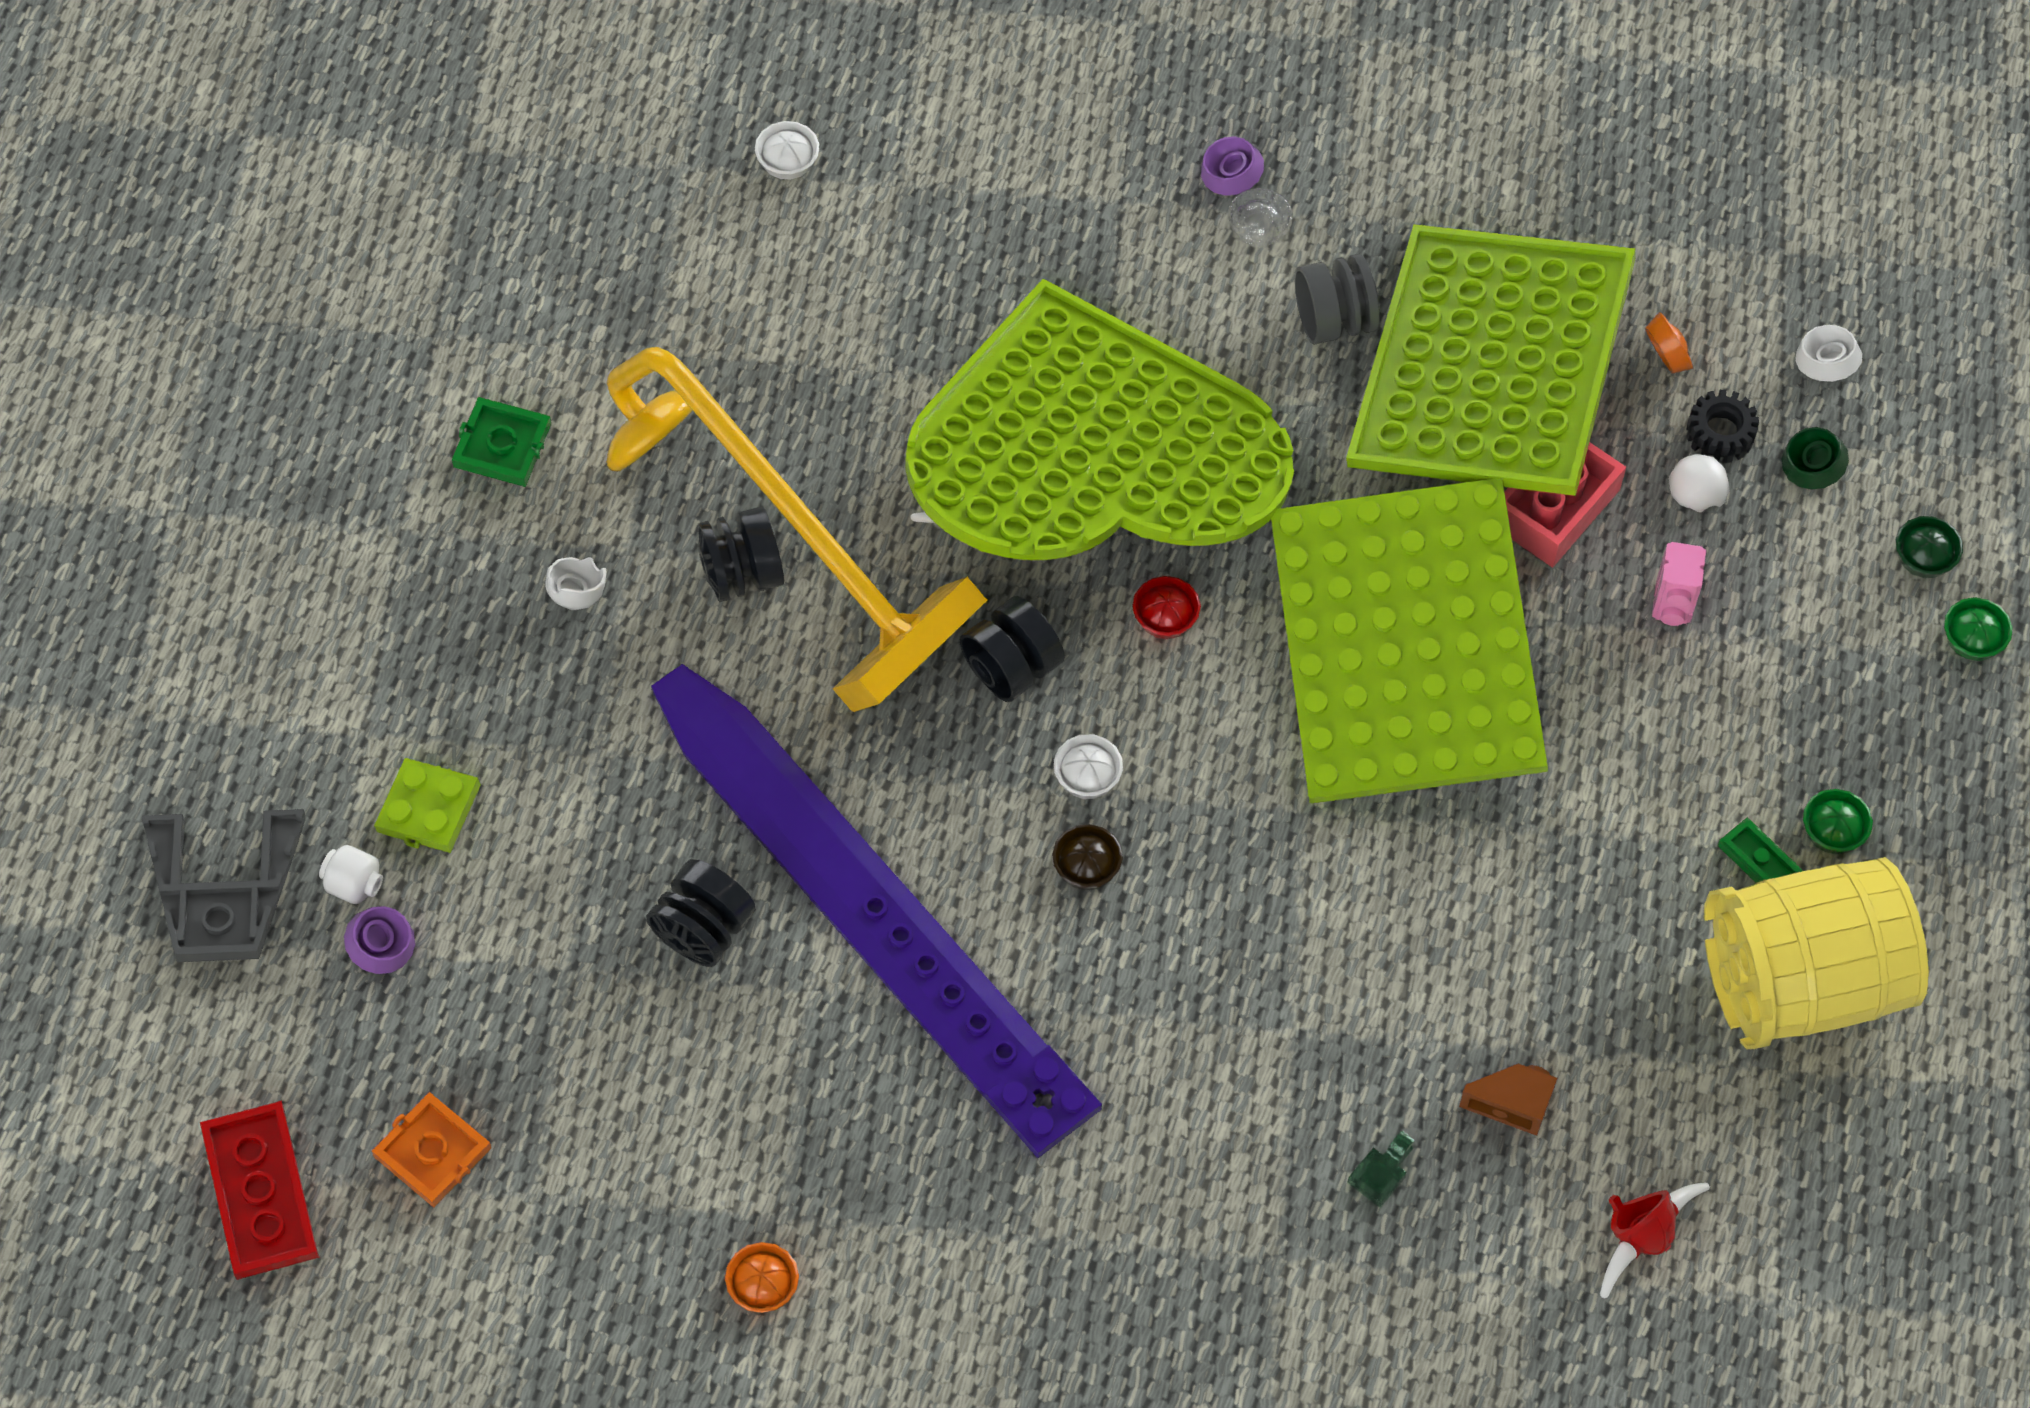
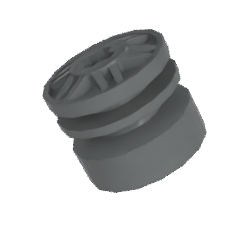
[1294,253,1380,345]

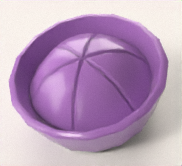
[1201,136,1264,196]
[344,906,415,974]

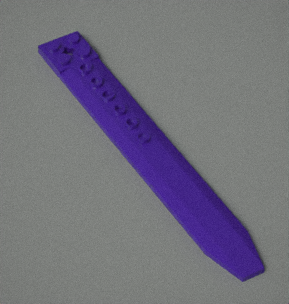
[651,664,1102,1158]

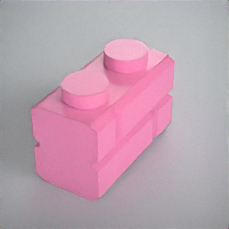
[1652,542,1706,626]

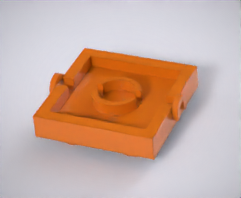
[372,1092,491,1208]

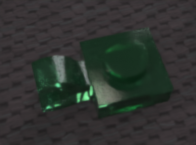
[1347,1130,1415,1208]

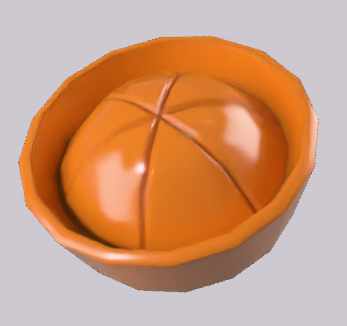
[1645,312,1693,374]
[725,1242,799,1313]

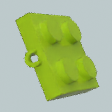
[374,758,481,853]

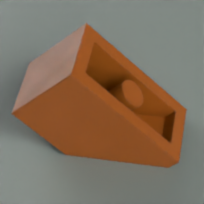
[1459,1063,1558,1136]

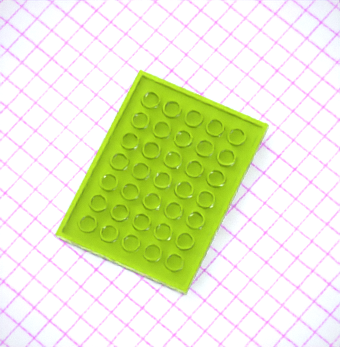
[1346,224,1636,496]
[1271,479,1548,803]

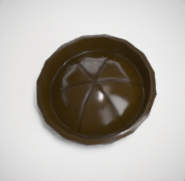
[1052,824,1123,890]

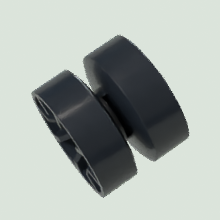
[960,596,1065,702]

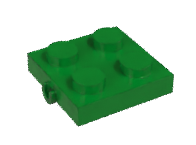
[452,397,552,487]

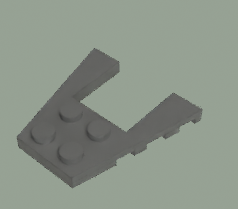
[142,809,305,962]

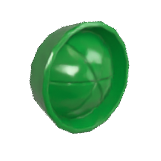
[1944,597,2013,661]
[1803,789,1873,854]

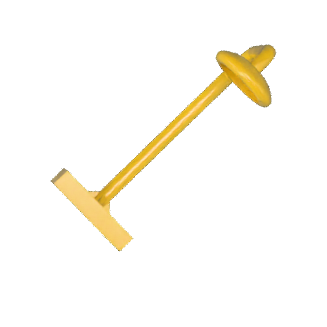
[606,347,988,712]

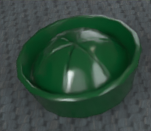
[1781,427,1849,490]
[1895,516,1963,578]

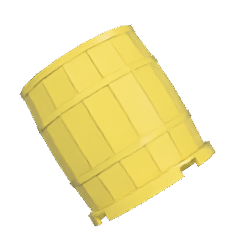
[1704,857,1929,1049]

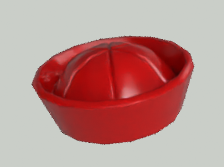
[1132,576,1201,639]

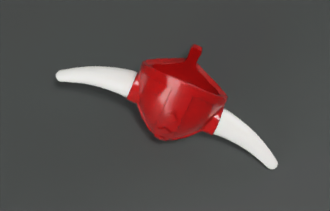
[1600,1182,1710,1298]

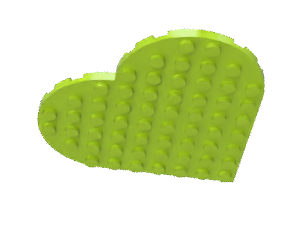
[905,279,1294,560]

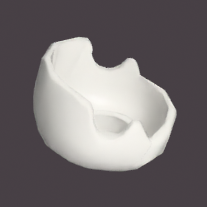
[1669,454,1730,512]
[545,557,607,610]

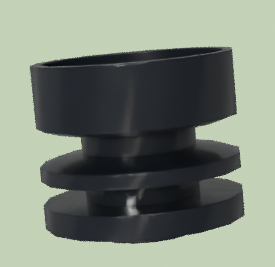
[698,506,784,602]
[646,859,756,967]

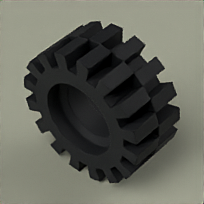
[1686,389,1759,463]

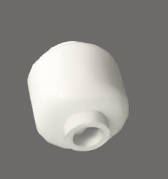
[319,845,383,904]

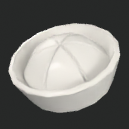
[755,121,819,180]
[1795,325,1862,382]
[1054,734,1123,799]

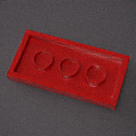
[200,1101,319,1280]

